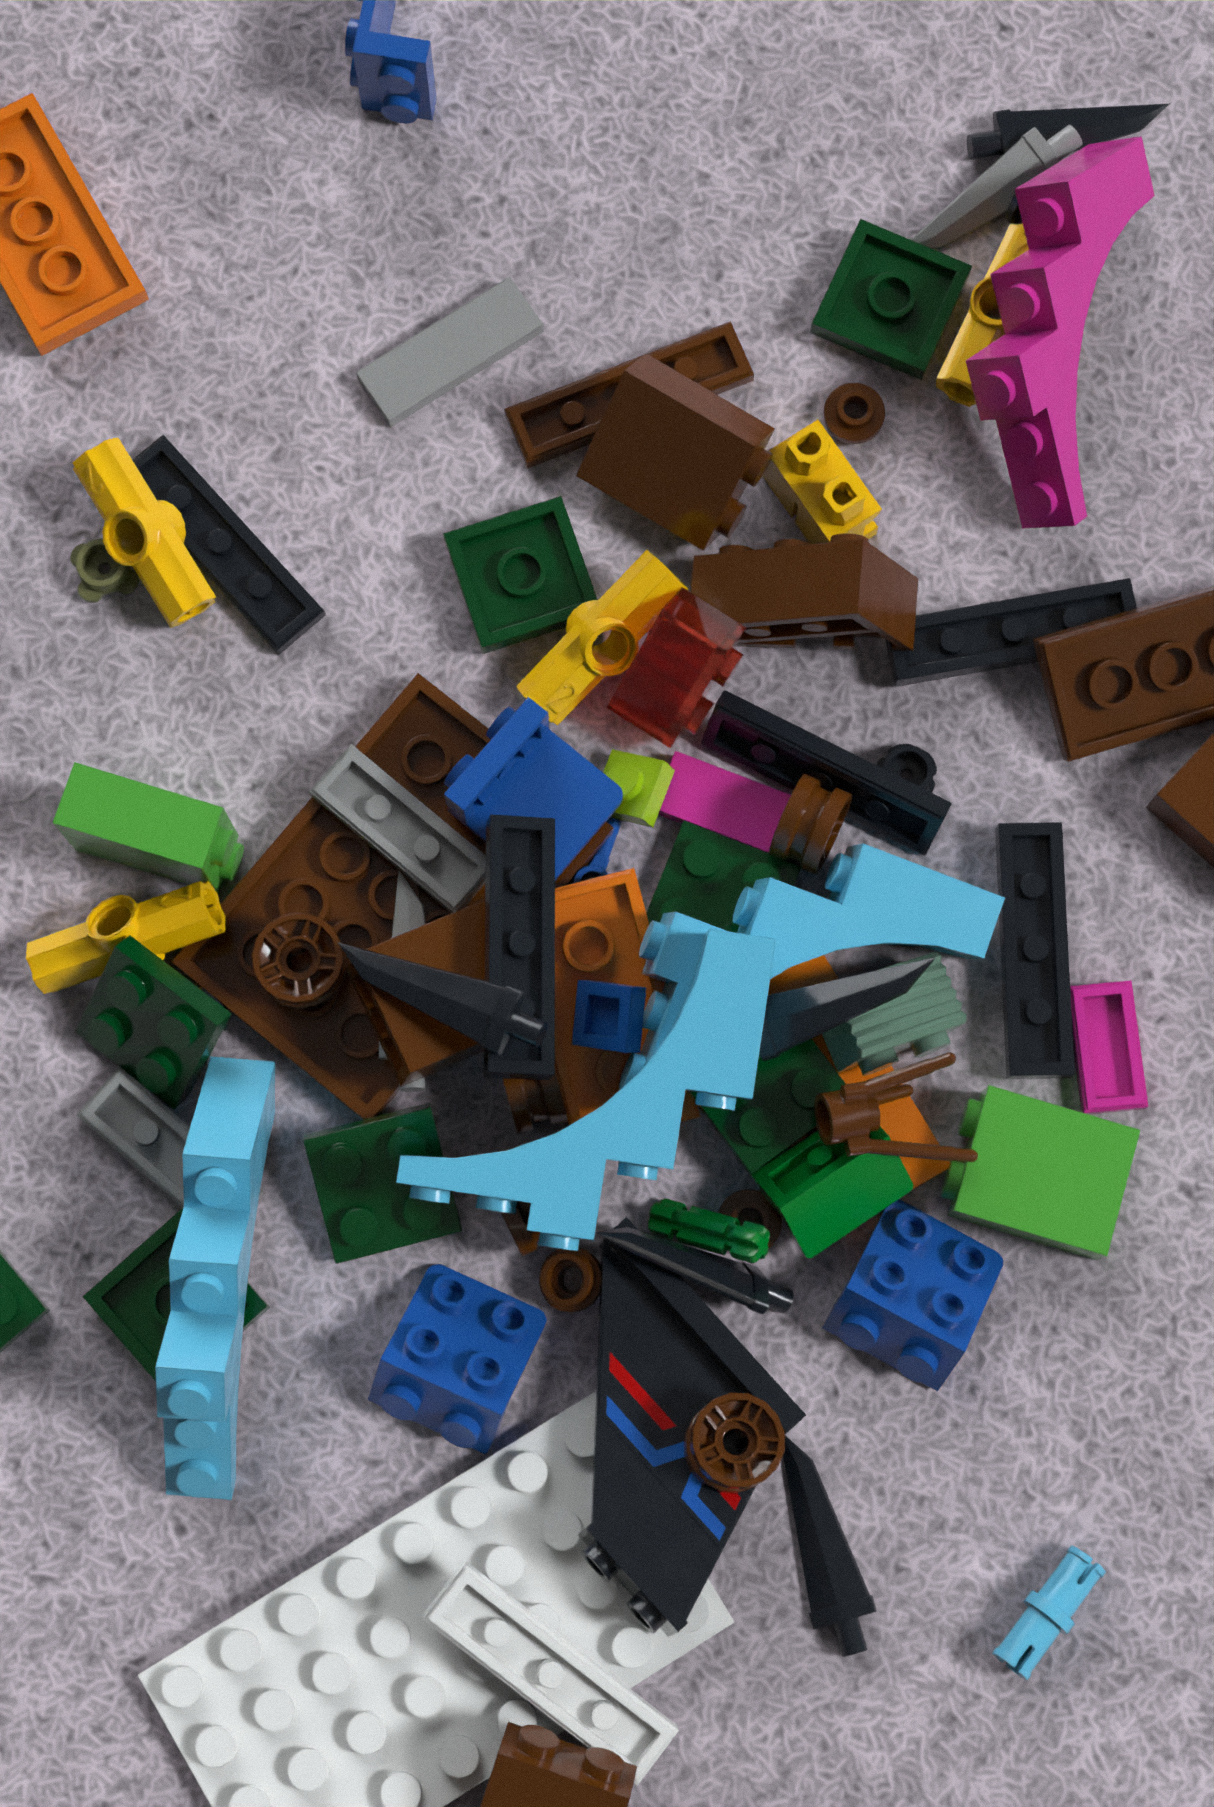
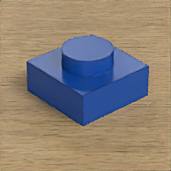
[572,980,646,1053]

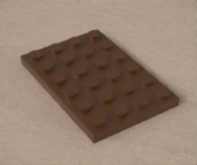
[172,673,614,1119]

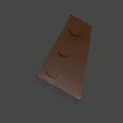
[688,533,918,651]

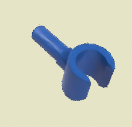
[572,818,621,884]

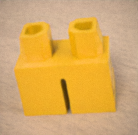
[762,419,882,544]

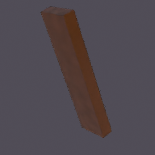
[504,321,754,469]

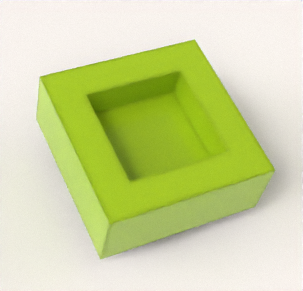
[603,749,675,828]

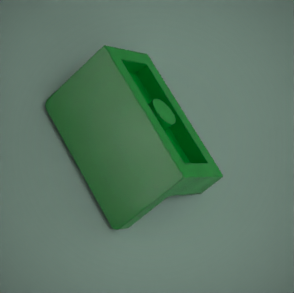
[751,1126,914,1258]

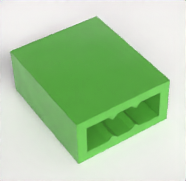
[53,762,244,894]
[941,1085,1140,1260]

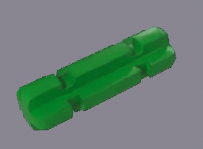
[647,1198,770,1263]

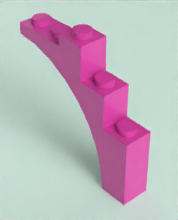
[966,136,1155,529]

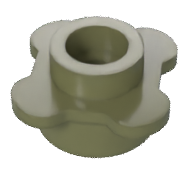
[70,538,139,603]

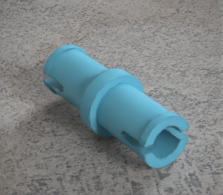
[992,1545,1106,1680]

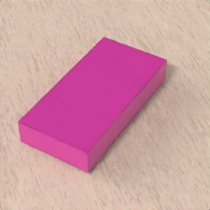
[658,751,791,853]
[1070,980,1148,1115]

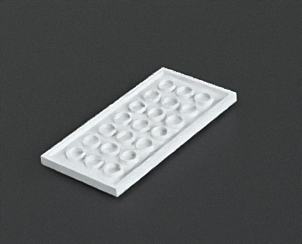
[138,1391,734,1807]

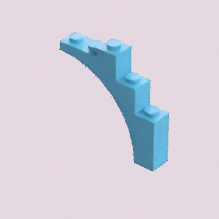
[619,843,1005,1089]
[396,929,776,1251]
[155,1056,275,1500]

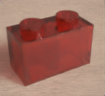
[606,587,746,748]

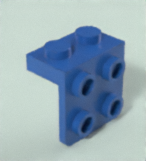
[345,0,437,124]
[444,697,623,881]
[822,1199,1003,1392]
[368,1264,547,1455]

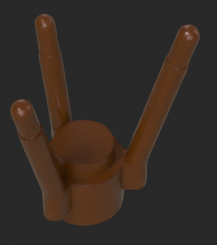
[814,1052,978,1162]

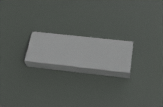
[356,277,544,428]
[309,744,486,913]
[76,1066,266,1208]

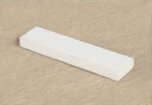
[423,1560,679,1786]

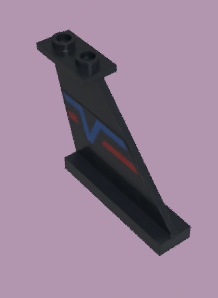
[578,1217,806,1637]

